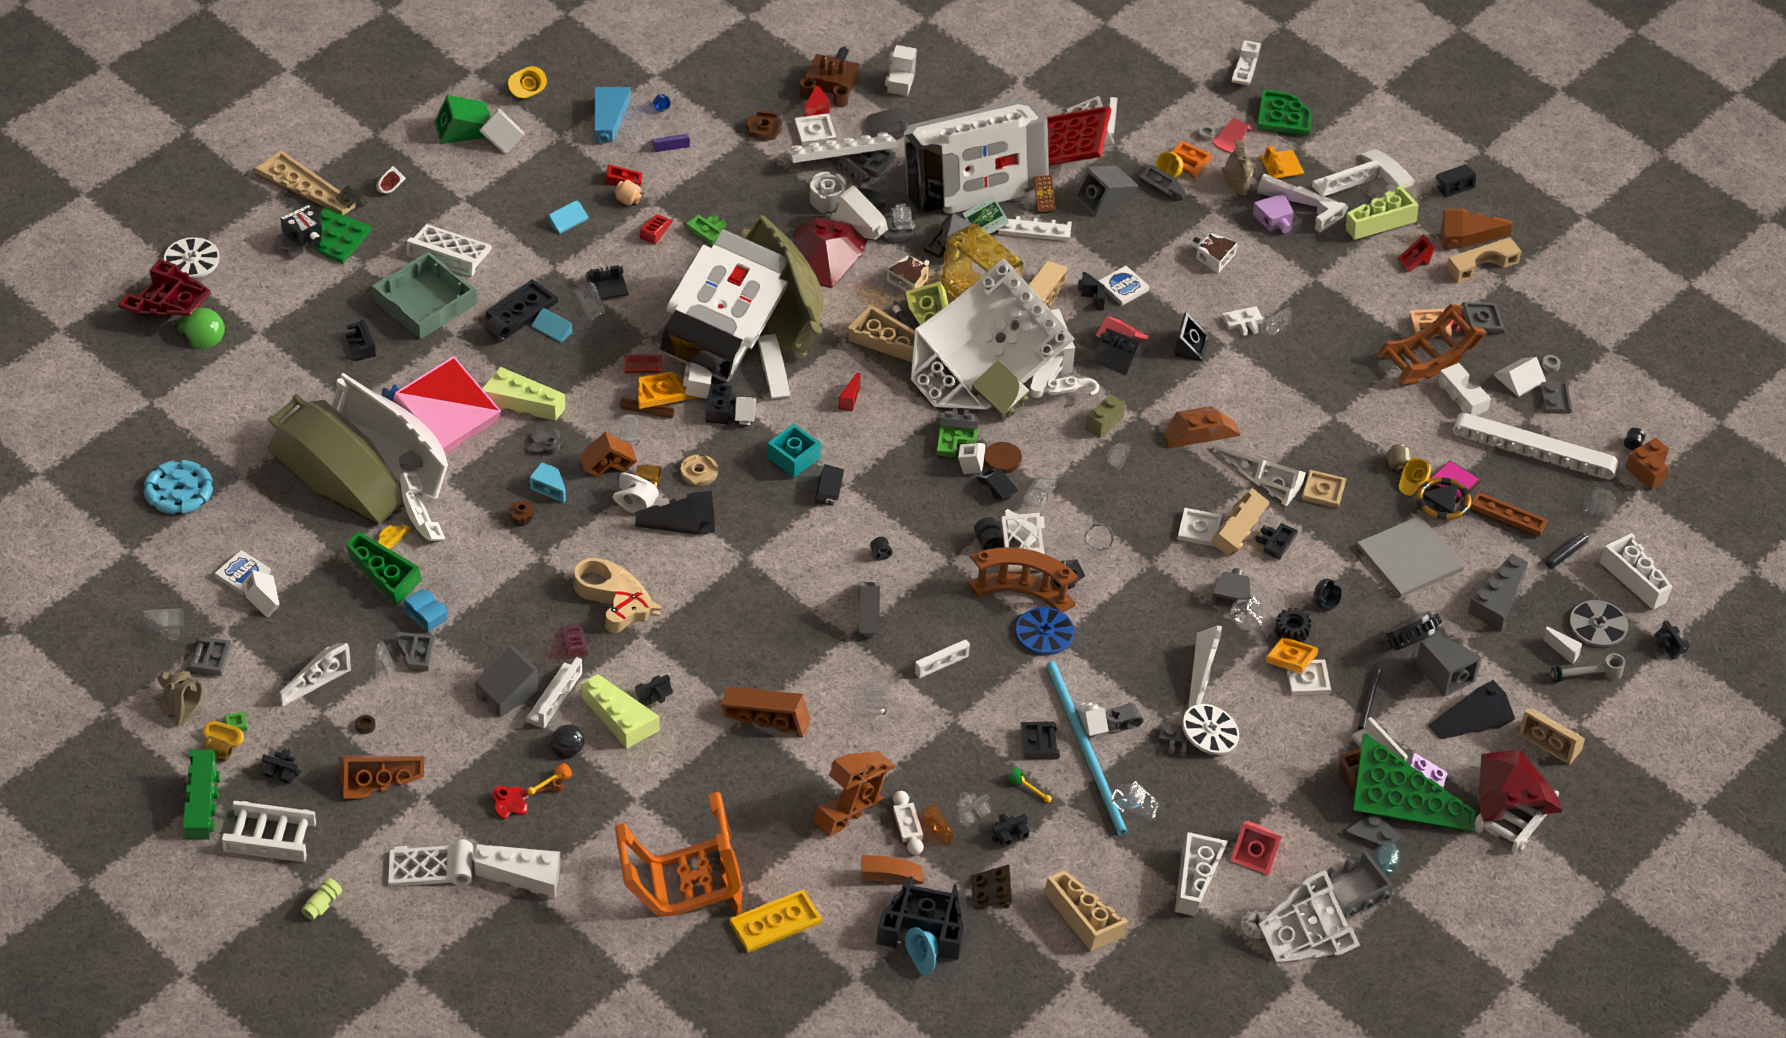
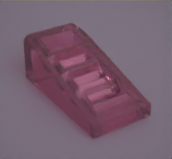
[562,624,588,659]

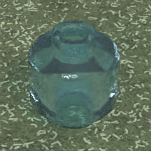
[1374,843,1401,875]

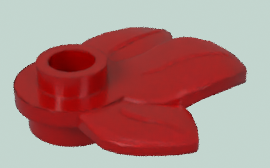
[492,786,529,819]

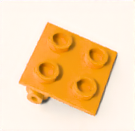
[1260,146,1304,179]

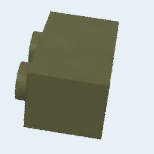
[1086,394,1125,438]

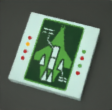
[962,196,1009,240]

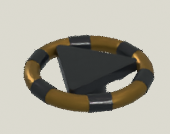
[1416,477,1472,521]

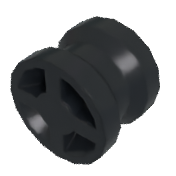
[1624,427,1646,450]
[870,537,893,561]

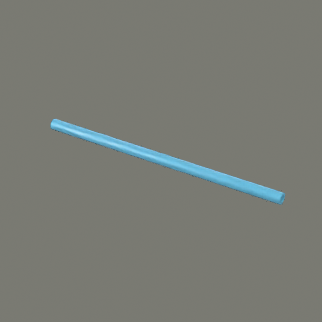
[1046,662,1127,835]

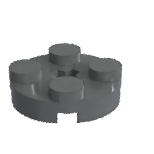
[880,212,914,243]

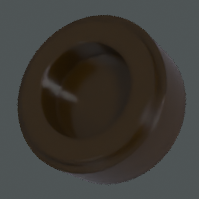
[355,715,376,734]

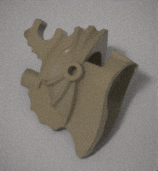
[1222,140,1256,196]
[156,671,203,725]

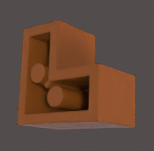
[579,432,637,477]
[1625,437,1669,490]

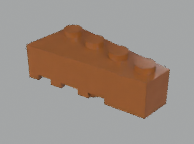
[721,687,810,738]

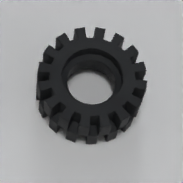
[1275,608,1312,642]

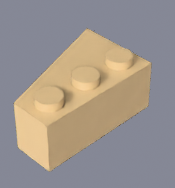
[1210,488,1270,556]

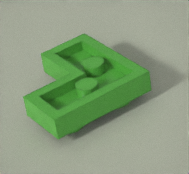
[937,425,978,458]

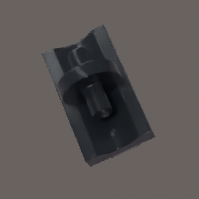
[1655,621,1690,660]
[635,675,673,706]
[261,748,301,784]
[991,813,1030,847]

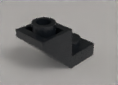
[1078,272,1105,310]
[977,468,1018,501]

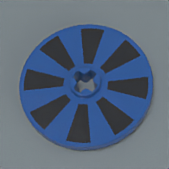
[1016,607,1075,655]

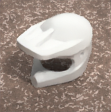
[613,472,659,514]

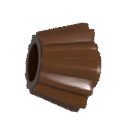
[509,500,535,526]

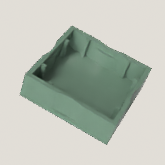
[372,251,477,339]

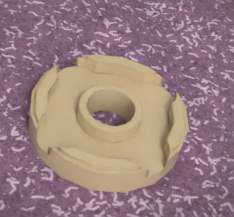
[680,455,718,486]

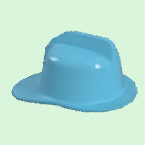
[905,928,938,975]

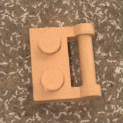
[1409,309,1452,337]

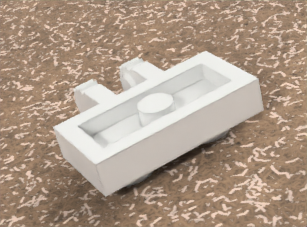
[1222,306,1263,337]

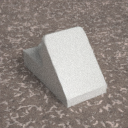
[1315,201,1346,233]

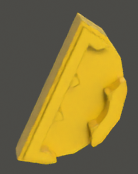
[378,524,411,549]

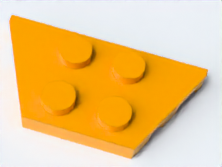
[638,371,699,409]

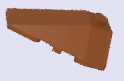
[1439,209,1513,249]
[338,755,424,799]

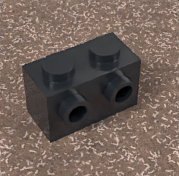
[706,383,736,425]

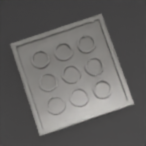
[1357,516,1464,598]

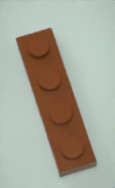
[1470,492,1548,537]

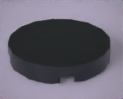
[857,188,887,209]

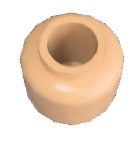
[614,180,642,206]

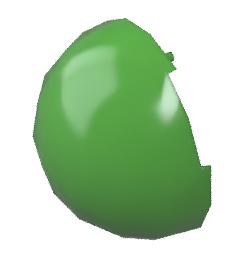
[177,307,225,349]

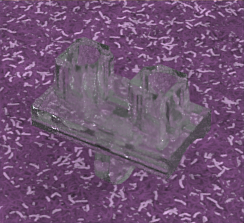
[953,791,992,827]

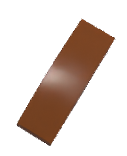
[861,855,924,885]

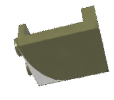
[971,360,1030,420]

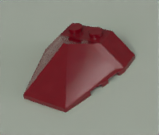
[793,217,867,288]
[117,259,211,316]
[1478,749,1562,822]

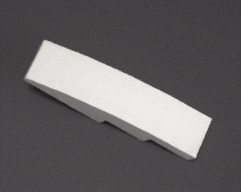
[1360,149,1414,188]
[758,334,790,400]

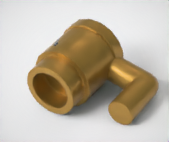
[636,464,661,488]
[203,736,233,766]

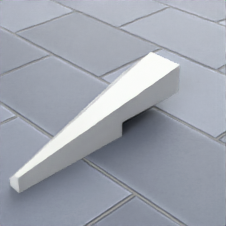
[1213,446,1305,506]

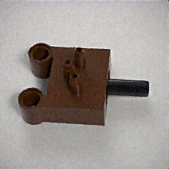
[800,46,859,107]

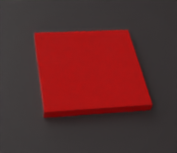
[1047,106,1112,166]

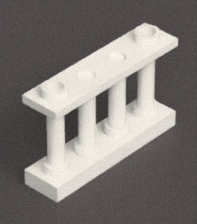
[1474,790,1559,854]
[222,801,316,862]

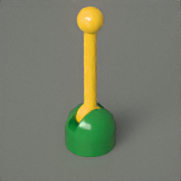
[1007,768,1052,803]

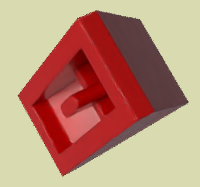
[804,86,830,117]

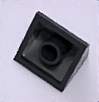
[1175,312,1210,361]

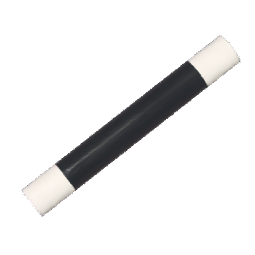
[892,305,914,330]

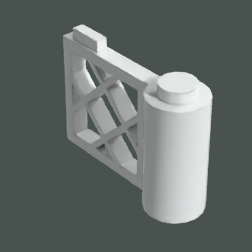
[1001,513,1045,573]

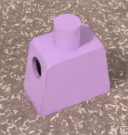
[1253,193,1294,233]

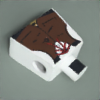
[1191,233,1237,273]
[887,256,929,291]

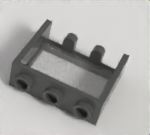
[1315,850,1394,918]

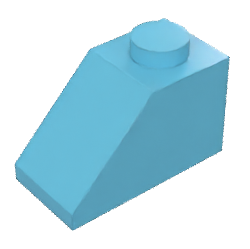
[530,463,566,503]

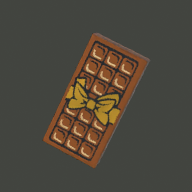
[1033,175,1056,212]

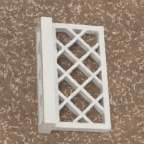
[406,224,491,277]

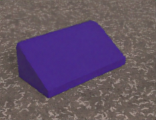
[652,134,690,152]

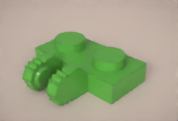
[686,214,727,246]

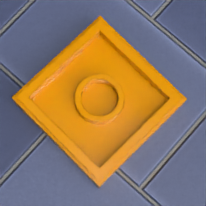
[1266,637,1318,674]

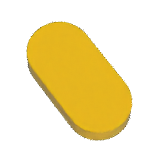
[204,721,244,747]

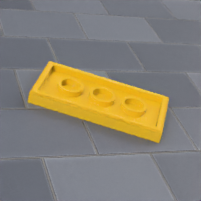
[729,889,822,953]

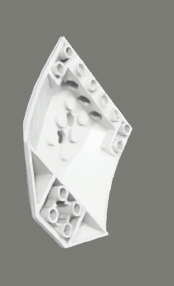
[911,258,1075,410]

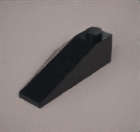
[635,491,715,535]

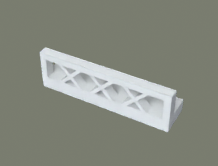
[1312,160,1380,197]
[526,657,582,729]

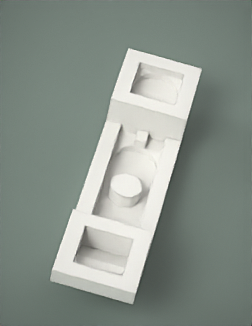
[1232,40,1261,85]
[400,473,445,541]

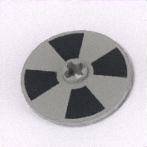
[1570,600,1628,647]

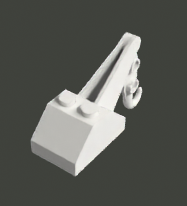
[1030,309,1099,398]

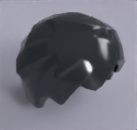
[549,724,585,759]

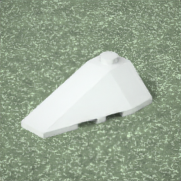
[280,643,351,706]

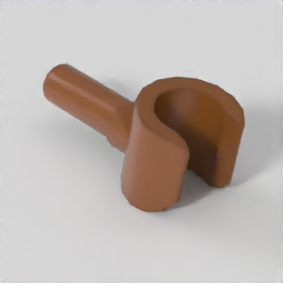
[535,777,564,794]

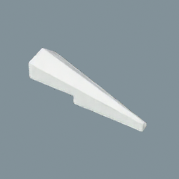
[1257,174,1349,213]
[1188,626,1222,709]

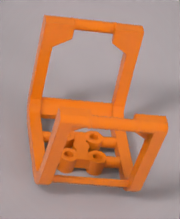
[615,792,740,917]

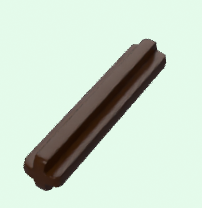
[620,398,675,418]

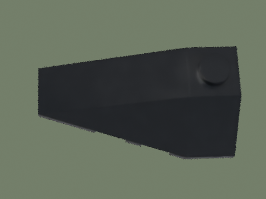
[1428,680,1515,739]

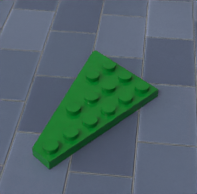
[1352,733,1476,832]

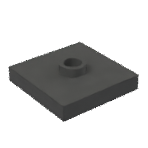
[1461,302,1505,334]

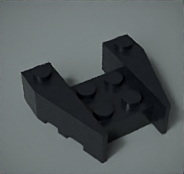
[876,876,964,960]

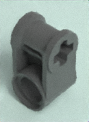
[1106,703,1144,734]

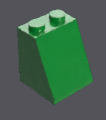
[434,95,490,144]

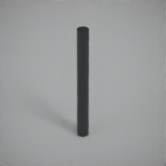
[1358,668,1381,730]

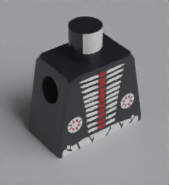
[280,205,322,245]

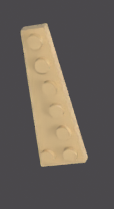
[255,150,356,215]

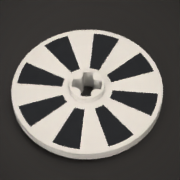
[164,238,220,279]
[1182,704,1239,755]

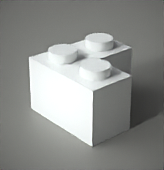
[885,45,917,96]

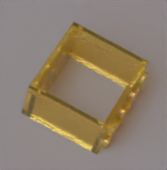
[941,223,1024,298]

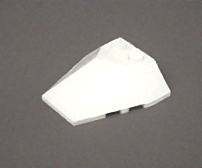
[1259,870,1360,962]

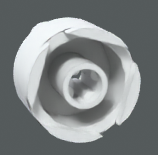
[810,172,846,213]

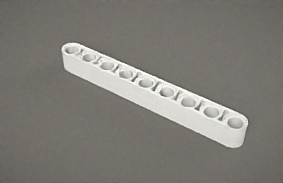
[1453,413,1618,480]

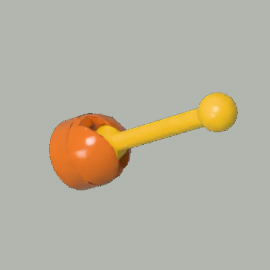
[527,763,572,795]

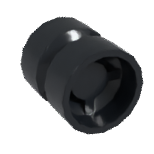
[974,517,1004,551]

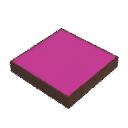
[1430,460,1480,504]

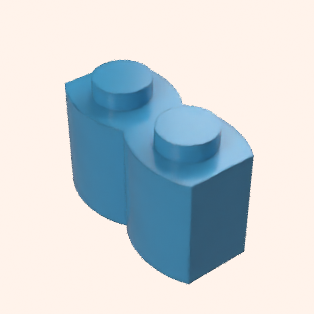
[404,588,448,632]

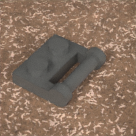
[186,637,231,676]

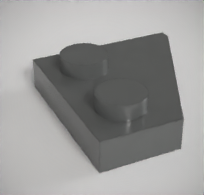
[396,632,435,671]

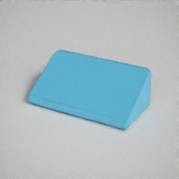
[549,200,589,234]
[532,308,572,343]

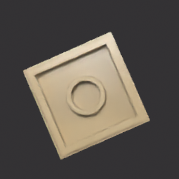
[1301,470,1347,509]

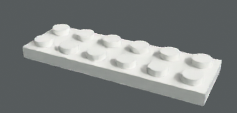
[787,133,897,163]

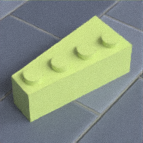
[482,367,565,421]
[581,674,660,749]

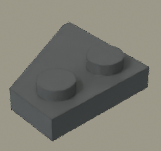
[1345,815,1402,851]

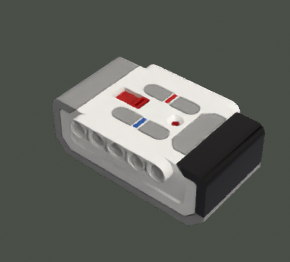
[904,100,1049,213]
[659,229,789,382]

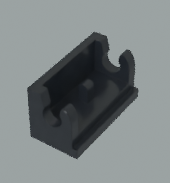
[1436,164,1476,197]
[345,319,376,361]
[814,464,844,506]

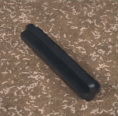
[1545,533,1589,569]

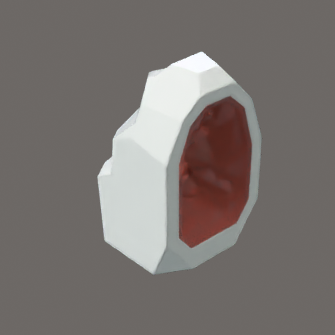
[376,166,406,194]

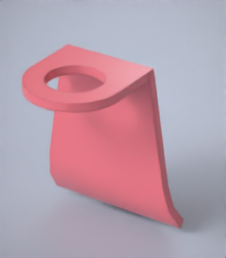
[1212,117,1251,153]

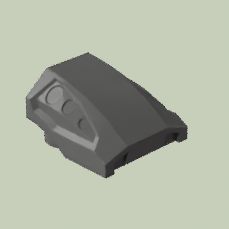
[867,107,907,139]

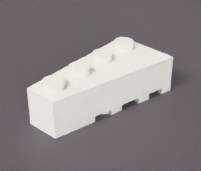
[474,845,560,899]

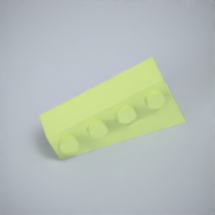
[1346,185,1418,240]

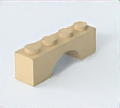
[1447,237,1521,283]

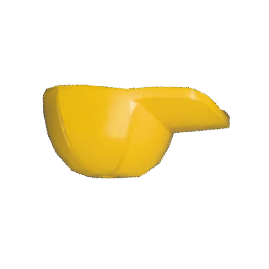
[1399,457,1431,497]

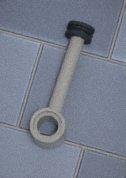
[1551,653,1625,682]

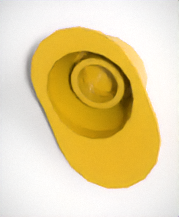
[508,66,547,98]

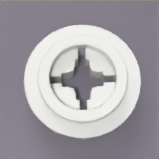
[1241,910,1268,939]

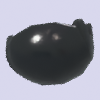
[1313,578,1342,609]

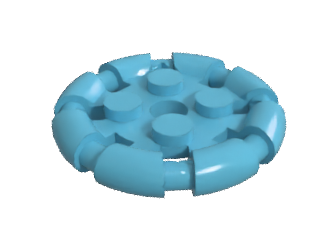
[144,460,213,515]

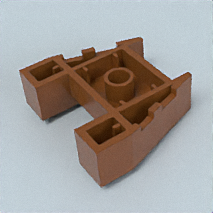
[813,751,896,836]

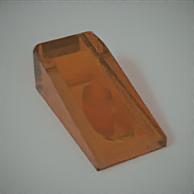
[923,802,954,846]

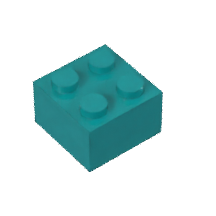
[767,423,821,478]

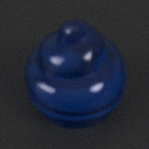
[652,94,670,112]

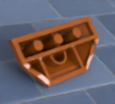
[1163,406,1240,448]

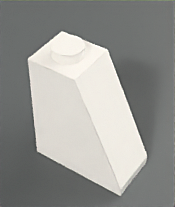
[830,185,888,240]

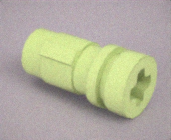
[301,878,342,920]

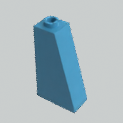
[595,87,630,143]

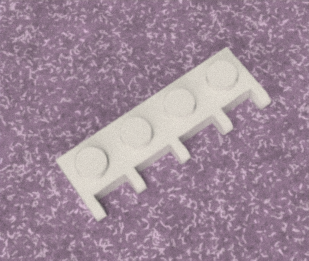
[998,216,1072,242]

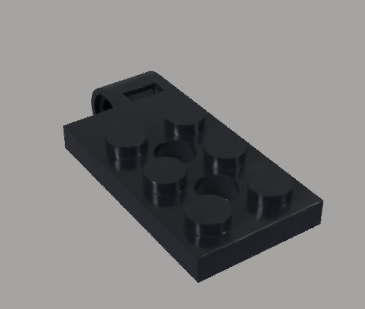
[485,279,558,341]

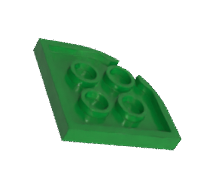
[1257,89,1312,136]
[313,208,371,264]

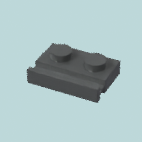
[1540,382,1572,414]

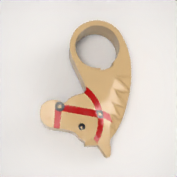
[573,558,661,633]

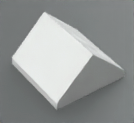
[479,108,524,154]
[1494,357,1546,397]

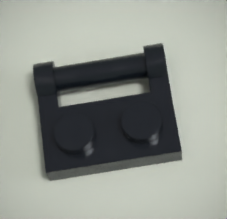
[1021,721,1060,760]

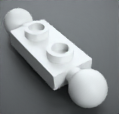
[893,791,923,855]

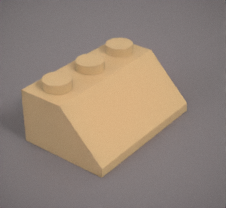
[1519,709,1585,765]

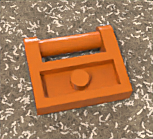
[1172,141,1212,178]

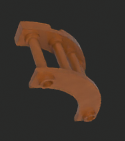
[1376,304,1487,384]
[968,547,1079,612]

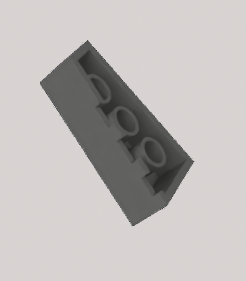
[1468,554,1528,631]

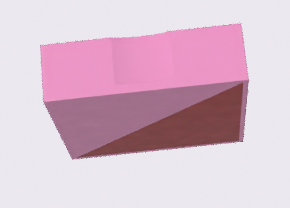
[393,356,501,454]

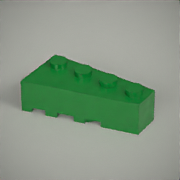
[346,531,422,606]
[183,749,221,840]

